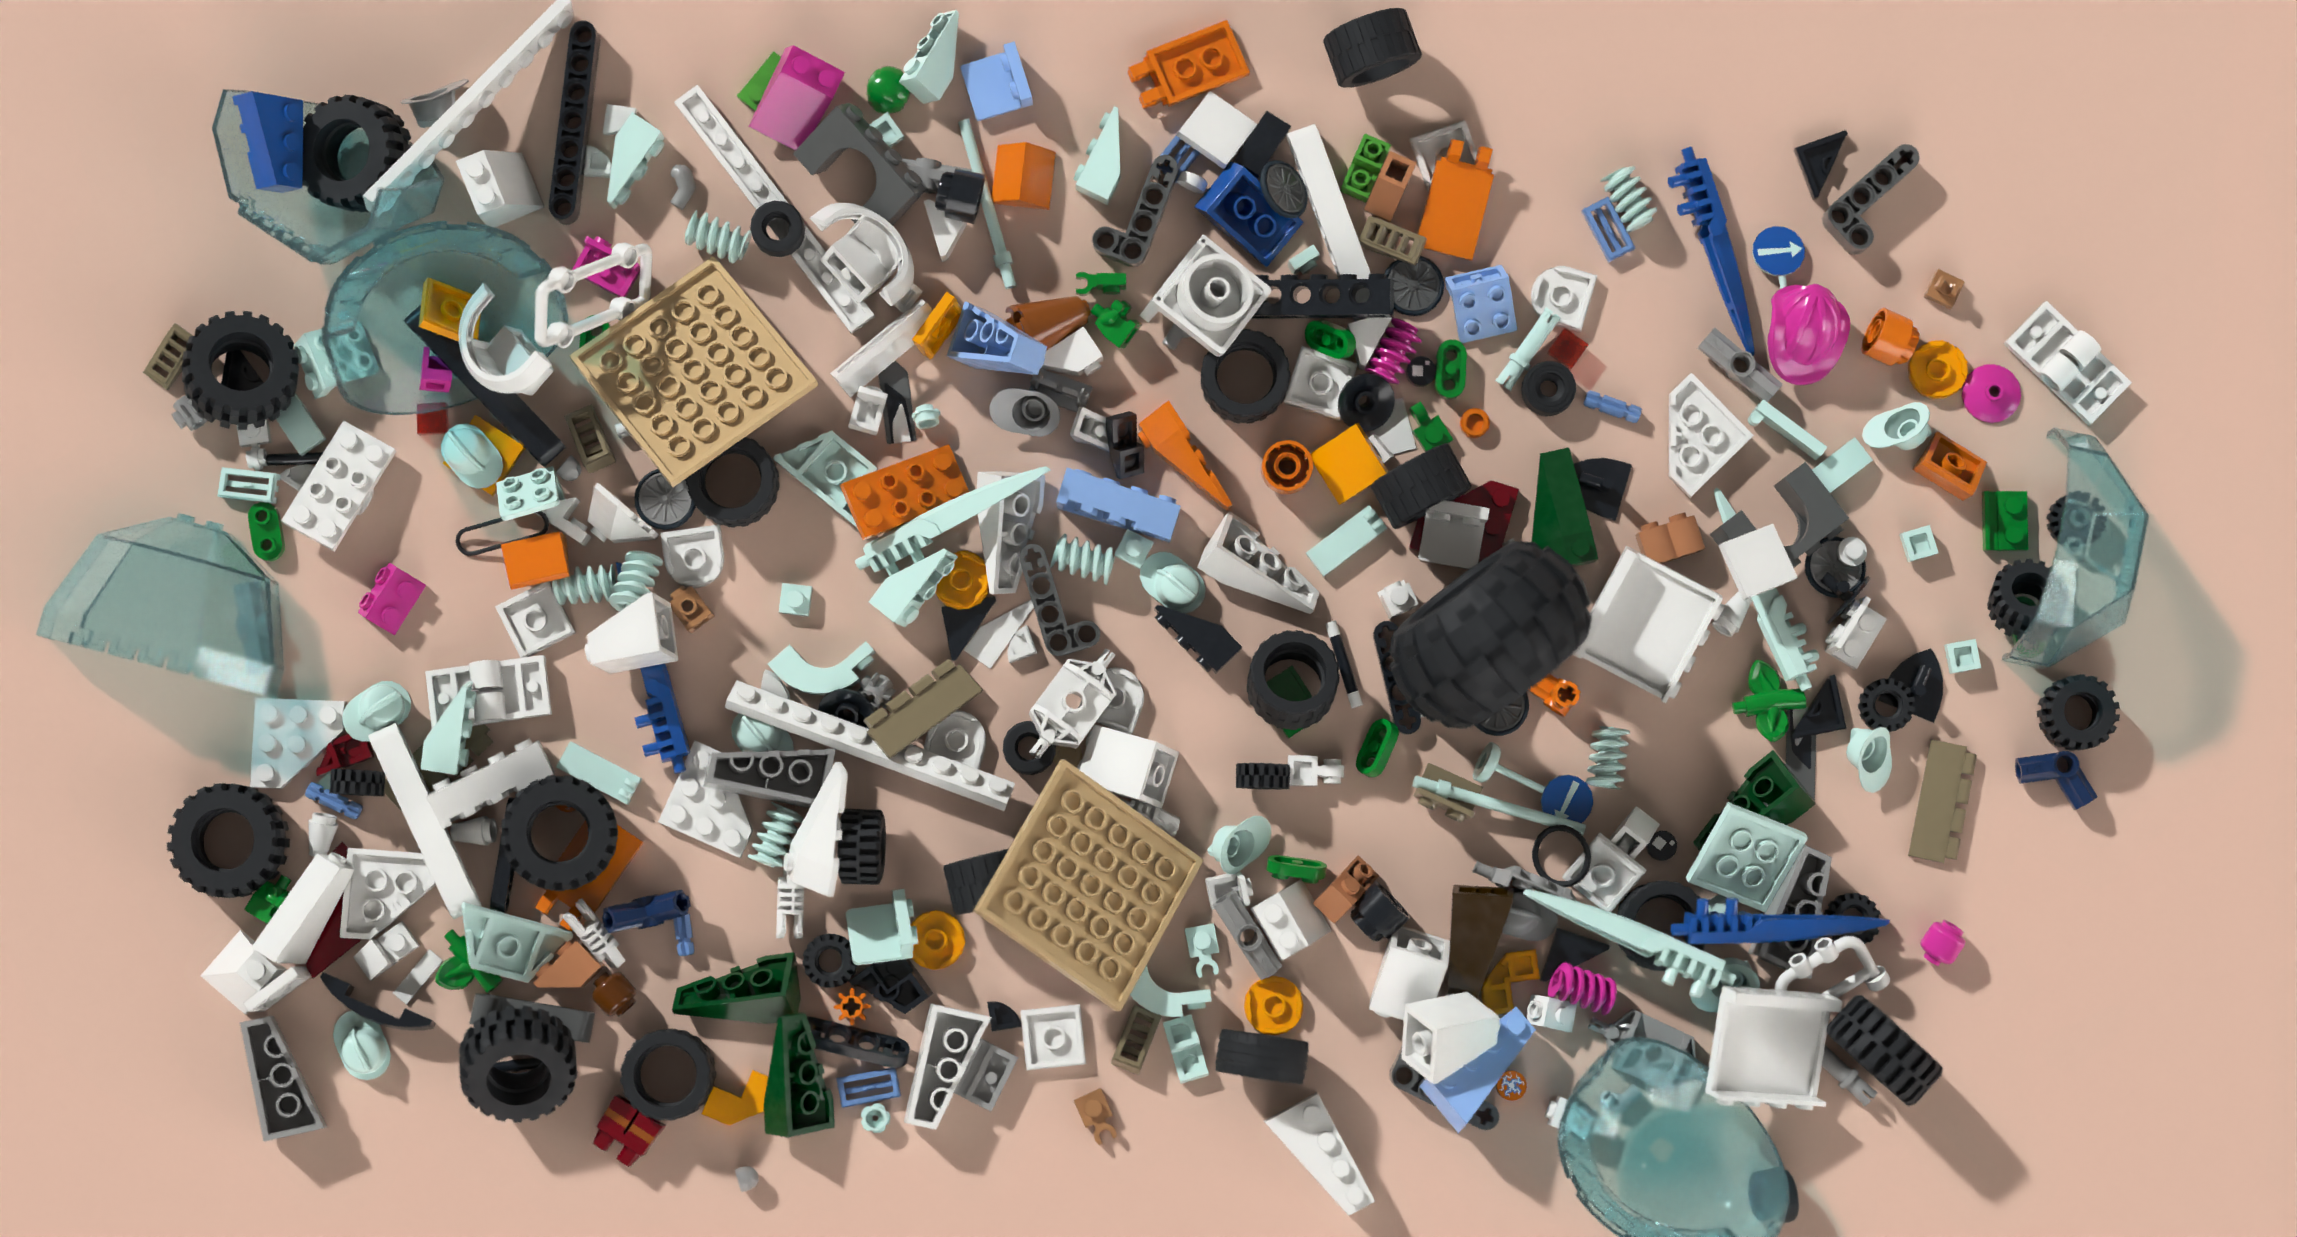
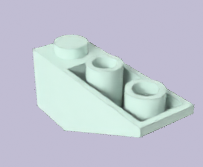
[899,10,959,104]
[1073,106,1120,205]
[607,112,665,209]
[869,549,958,627]
[421,681,476,775]

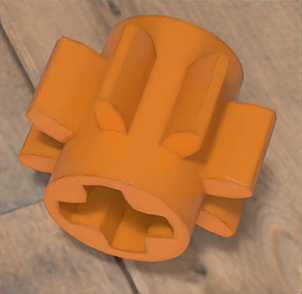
[833,988,872,1025]

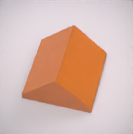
[992,142,1056,210]
[1913,431,1987,501]
[501,531,570,590]

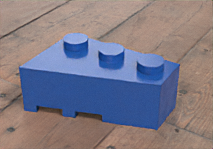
[232,91,303,193]

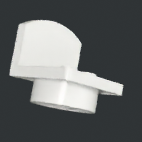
[1139,234,1271,357]

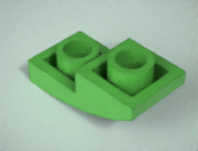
[1340,133,1391,203]

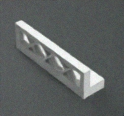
[830,299,932,397]

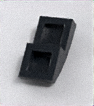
[1234,111,1291,178]
[1106,411,1144,479]

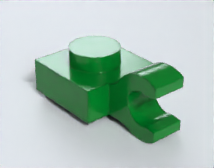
[1076,272,1126,296]
[1409,401,1453,452]

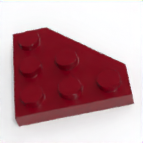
[1408,480,1519,563]

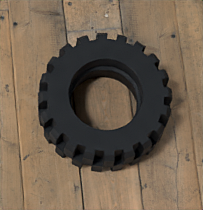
[302,95,411,212]
[182,311,299,430]
[501,775,618,891]
[167,783,290,898]
[1826,995,1943,1106]
[459,1005,577,1123]

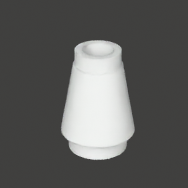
[1712,592,1752,637]
[308,812,339,857]
[450,816,498,846]

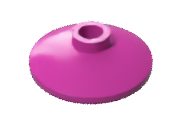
[1962,364,2021,423]

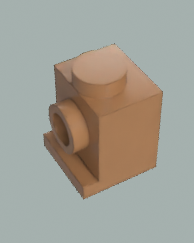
[670,585,715,634]

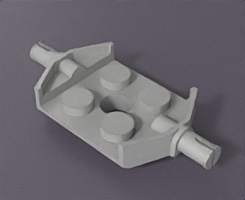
[1472,861,1578,902]
[1588,1009,1708,1092]

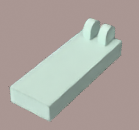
[1748,400,1827,460]
[1306,505,1387,577]
[556,741,642,805]

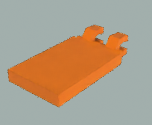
[1127,20,1250,109]
[1418,139,1494,261]
[535,820,644,931]

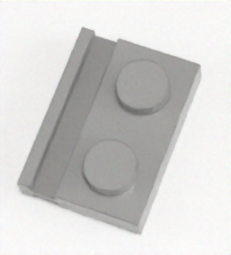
[954,1038,1018,1111]

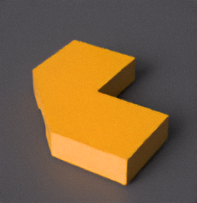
[1480,949,1540,1015]
[702,1070,768,1126]

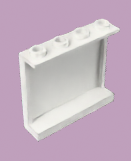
[1572,546,1725,703]
[1705,986,1842,1110]

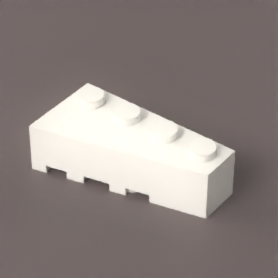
[426,738,555,829]
[904,1003,991,1130]
[1264,1093,1375,1216]

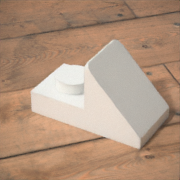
[1070,407,1110,453]
[535,497,591,546]
[353,922,420,981]

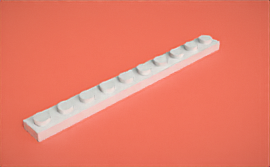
[363,0,574,216]
[674,85,875,334]
[725,680,1015,811]

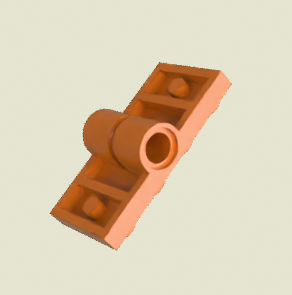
[840,444,969,540]

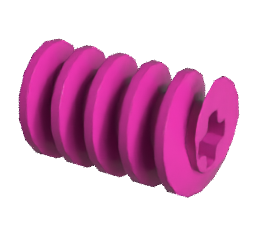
[1364,318,1422,384]
[1548,962,1617,1016]

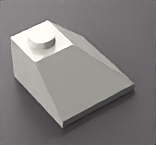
[201,930,286,1015]

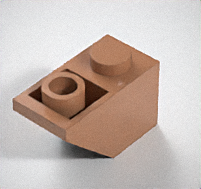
[1364,151,1417,222]
[1313,855,1380,924]
[533,940,605,988]

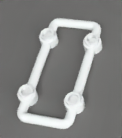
[535,242,652,348]

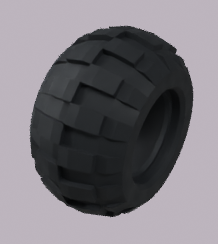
[1389,541,1592,728]

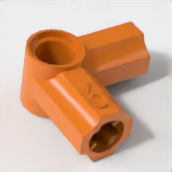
[1529,674,1581,717]

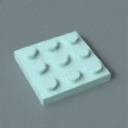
[1686,802,1808,913]

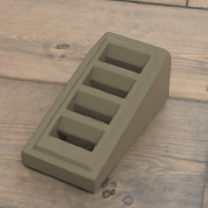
[1359,216,1427,266]
[143,323,193,390]
[565,404,616,473]
[1111,1005,1162,1075]

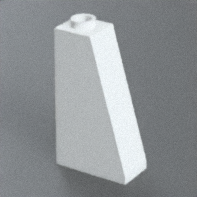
[252,852,355,964]

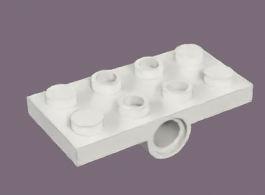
[2004,301,2132,426]
[281,420,396,552]
[425,655,552,728]

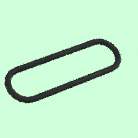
[455,511,549,556]

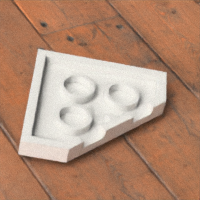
[1669,372,1754,498]
[250,698,347,789]
[658,741,753,858]
[340,848,436,940]

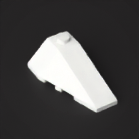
[977,471,1045,594]
[588,483,659,543]
[1197,511,1320,614]
[783,762,848,897]

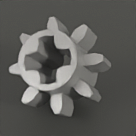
[172,395,208,431]
[857,673,896,711]

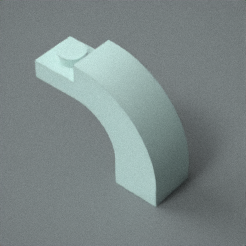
[768,641,876,695]
[1130,965,1212,1017]

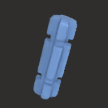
[1584,390,1642,423]
[305,782,363,819]
[673,914,695,956]

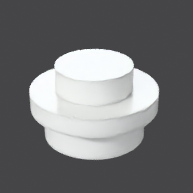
[1837,537,1867,567]

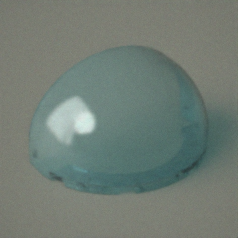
[322,221,568,415]
[1558,1037,1790,1237]

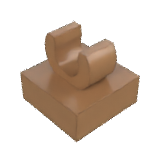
[1924,269,1965,309]

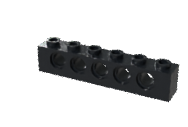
[1251,274,1394,319]

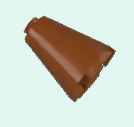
[1006,296,1091,351]

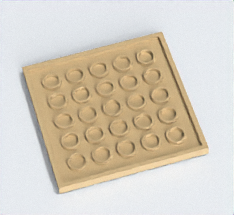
[569,256,818,488]
[974,759,1204,1011]

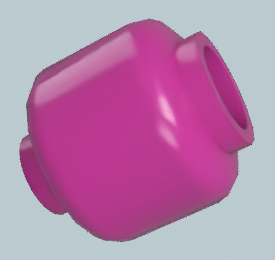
[1920,920,1966,966]

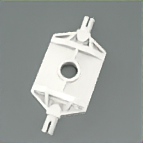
[1029,649,1116,759]

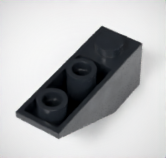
[1154,605,1242,674]

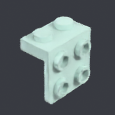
[293,320,377,399]
[496,466,565,521]
[846,889,918,965]

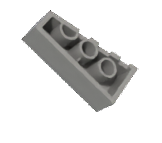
[703,748,836,808]
[1748,845,1832,979]
[240,1016,327,1141]

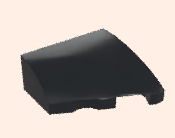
[849,959,933,1014]

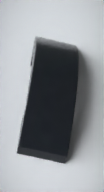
[320,972,436,1031]

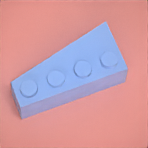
[947,301,1047,375]
[1056,467,1181,543]
[1420,1007,1536,1133]

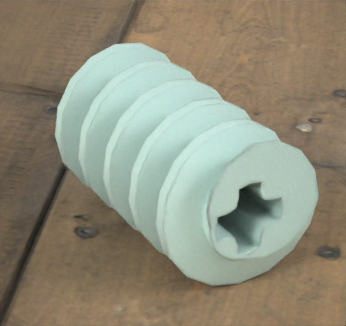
[1601,166,1658,233]
[685,210,751,263]
[1050,534,1115,585]
[609,550,663,612]
[552,564,616,605]
[1586,726,1630,790]
[747,802,804,868]

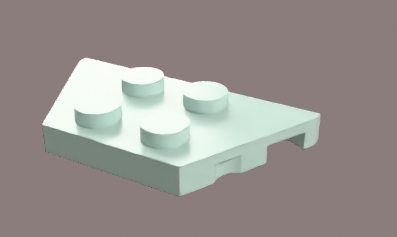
[773,430,878,529]
[461,902,573,983]

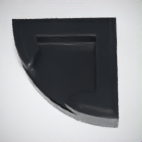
[987,1001,1022,1032]

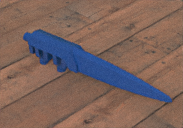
[1668,147,1755,356]
[615,562,691,774]
[1671,898,1890,944]

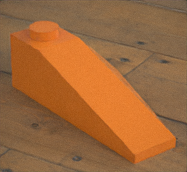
[1137,401,1232,511]

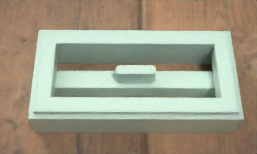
[217,467,281,504]

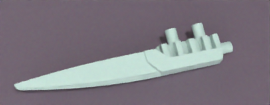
[855,467,1050,576]
[1714,488,1819,692]
[1523,889,1736,998]

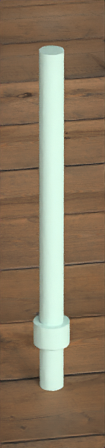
[958,119,1017,289]
[1412,776,1586,836]

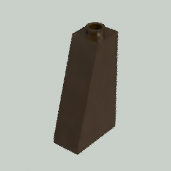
[1447,885,1514,999]

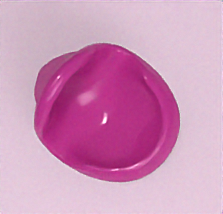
[1767,284,1850,385]

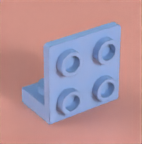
[960,41,1033,121]
[1445,265,1517,343]

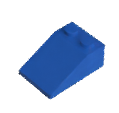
[1194,162,1304,267]

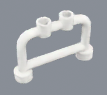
[1775,936,1890,998]

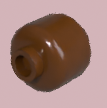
[592,972,636,1017]

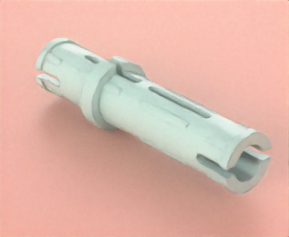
[1495,307,1561,391]

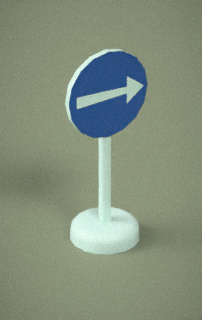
[1752,226,1805,289]
[1473,742,1593,823]

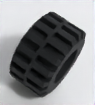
[1987,559,2069,641]
[2037,674,2120,751]
[837,809,886,885]

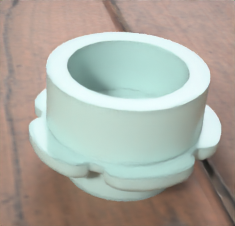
[912,404,940,429]
[861,1103,890,1133]

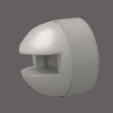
[556,455,582,481]
[735,1166,758,1192]

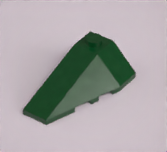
[1531,447,1598,567]
[1693,750,1816,852]
[672,952,801,1024]
[764,1013,835,1138]

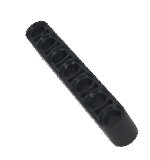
[549,20,600,225]
[404,304,566,468]

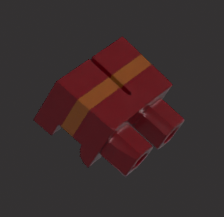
[593,1094,666,1167]

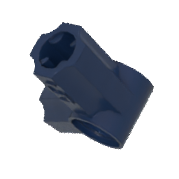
[2015,751,2098,810]
[602,890,691,933]

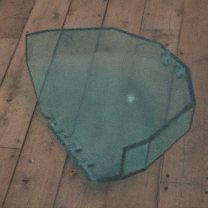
[212,89,445,265]
[2002,428,2149,669]
[36,513,284,699]

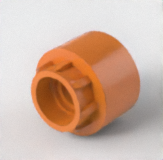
[1861,308,1919,366]
[1261,440,1313,495]

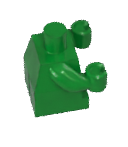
[1091,300,1142,348]
[244,874,292,924]

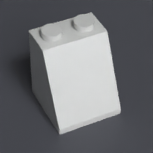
[456,150,544,229]
[585,592,678,674]
[1077,724,1179,809]
[1250,880,1332,961]
[1369,926,1450,1022]
[1401,992,1500,1084]

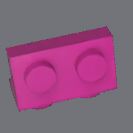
[572,236,640,297]
[358,563,426,635]

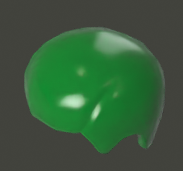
[866,66,910,114]

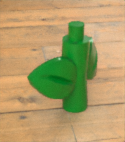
[1732,660,1806,742]
[435,929,503,994]

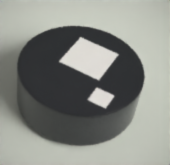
[1406,356,1436,387]
[1646,831,1677,861]

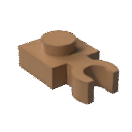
[1073,1088,1117,1145]

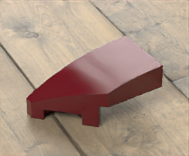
[316,734,374,776]

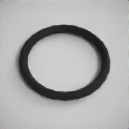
[1532,825,1591,887]

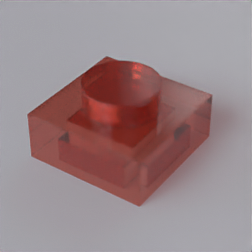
[1547,328,1589,370]
[416,403,449,436]

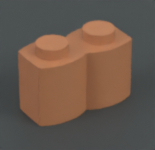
[1635,512,1705,564]

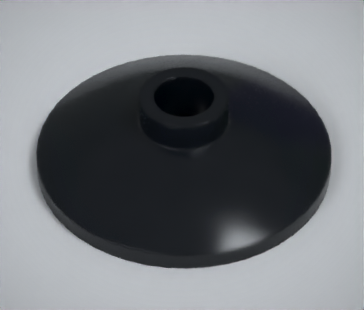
[1338,373,1395,432]
[818,689,875,729]

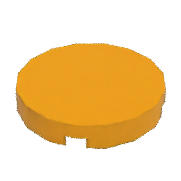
[1908,340,1968,399]
[935,550,989,610]
[910,910,965,970]
[1244,975,1304,1035]

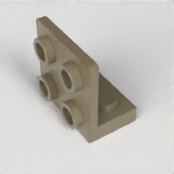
[1413,763,1483,822]

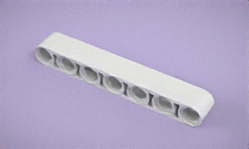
[1286,124,1371,322]
[368,722,482,920]

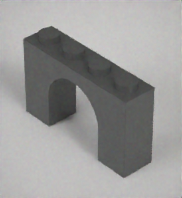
[793,102,927,226]
[1710,462,1849,568]

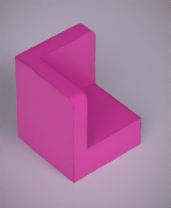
[419,347,452,393]

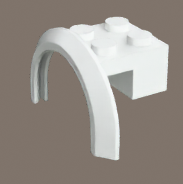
[810,203,914,306]
[458,283,554,396]

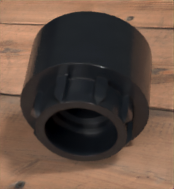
[935,168,985,224]
[1351,881,1411,942]

